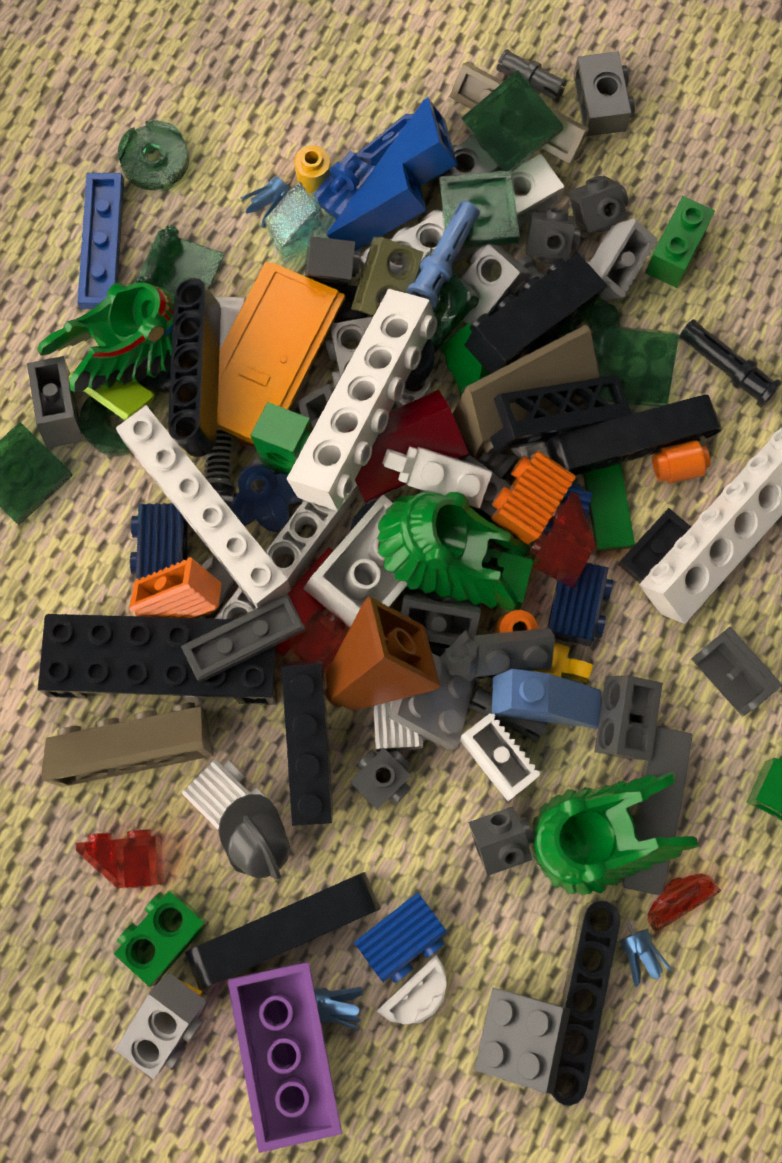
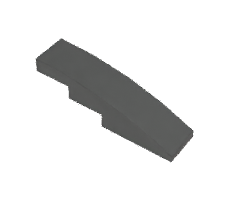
[622,726,693,896]

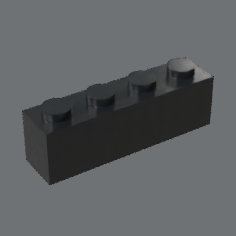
[464,253,607,374]
[281,659,333,826]

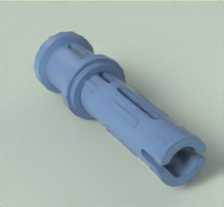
[406,201,480,308]

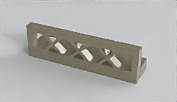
[449,62,589,164]

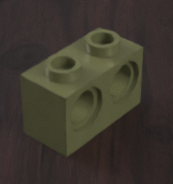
[351,237,424,316]

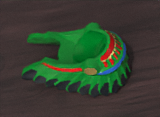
[37,282,174,392]

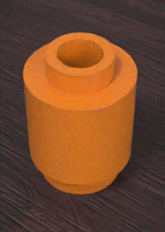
[652,440,711,484]
[494,610,538,634]

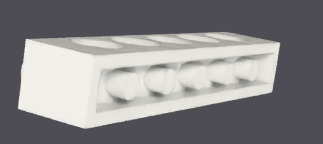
[360,154,565,303]
[287,289,437,511]
[116,405,291,608]
[639,427,782,624]

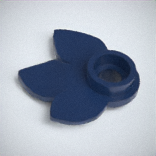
[231,464,303,532]

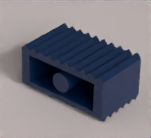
[130,503,188,581]
[547,558,613,647]

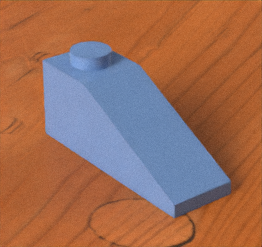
[492,669,601,729]

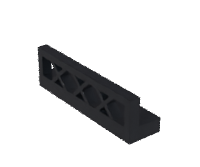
[490,375,632,452]

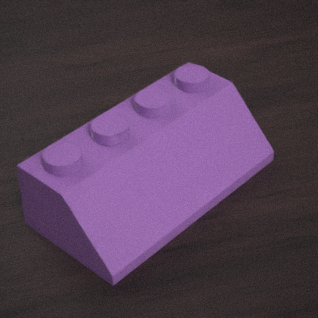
[228,962,342,1153]

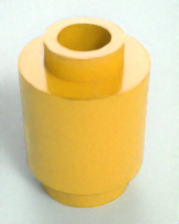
[294,145,331,195]

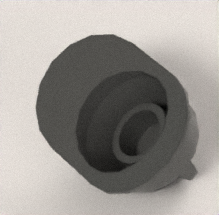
[218,794,290,880]

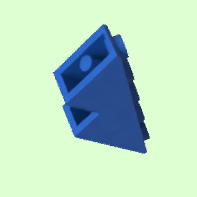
[326,97,457,251]

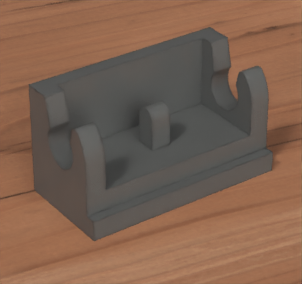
[691,626,782,717]

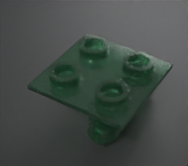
[135,225,224,295]

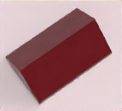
[347,390,469,503]

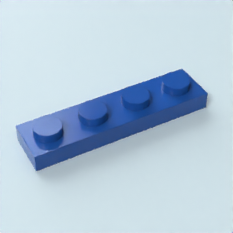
[77,173,124,309]

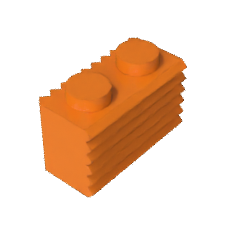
[491,450,576,544]
[129,557,222,618]

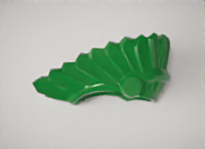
[377,491,531,611]
[532,772,699,895]

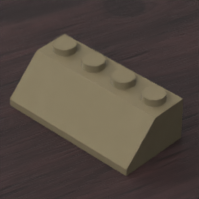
[453,325,599,458]
[42,702,214,787]

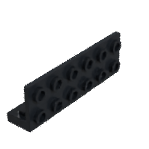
[38,614,277,705]

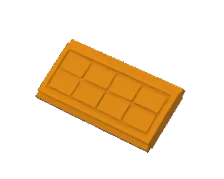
[217,261,345,444]

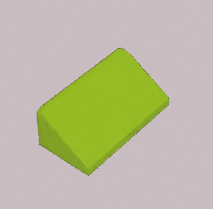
[68,371,155,420]

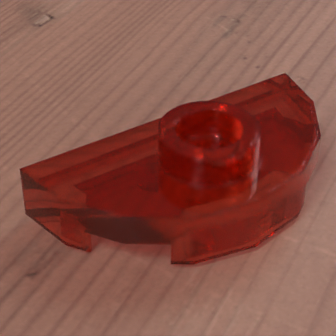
[647,873,721,932]

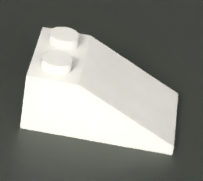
[304,495,407,628]

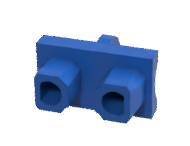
[311,150,375,219]

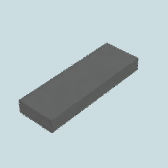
[181,594,306,683]

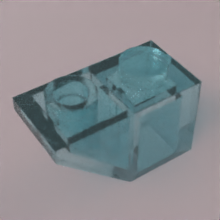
[265,182,324,263]

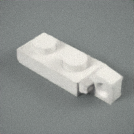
[382,446,492,509]

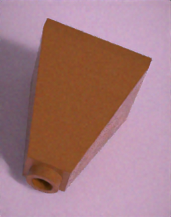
[325,596,441,711]

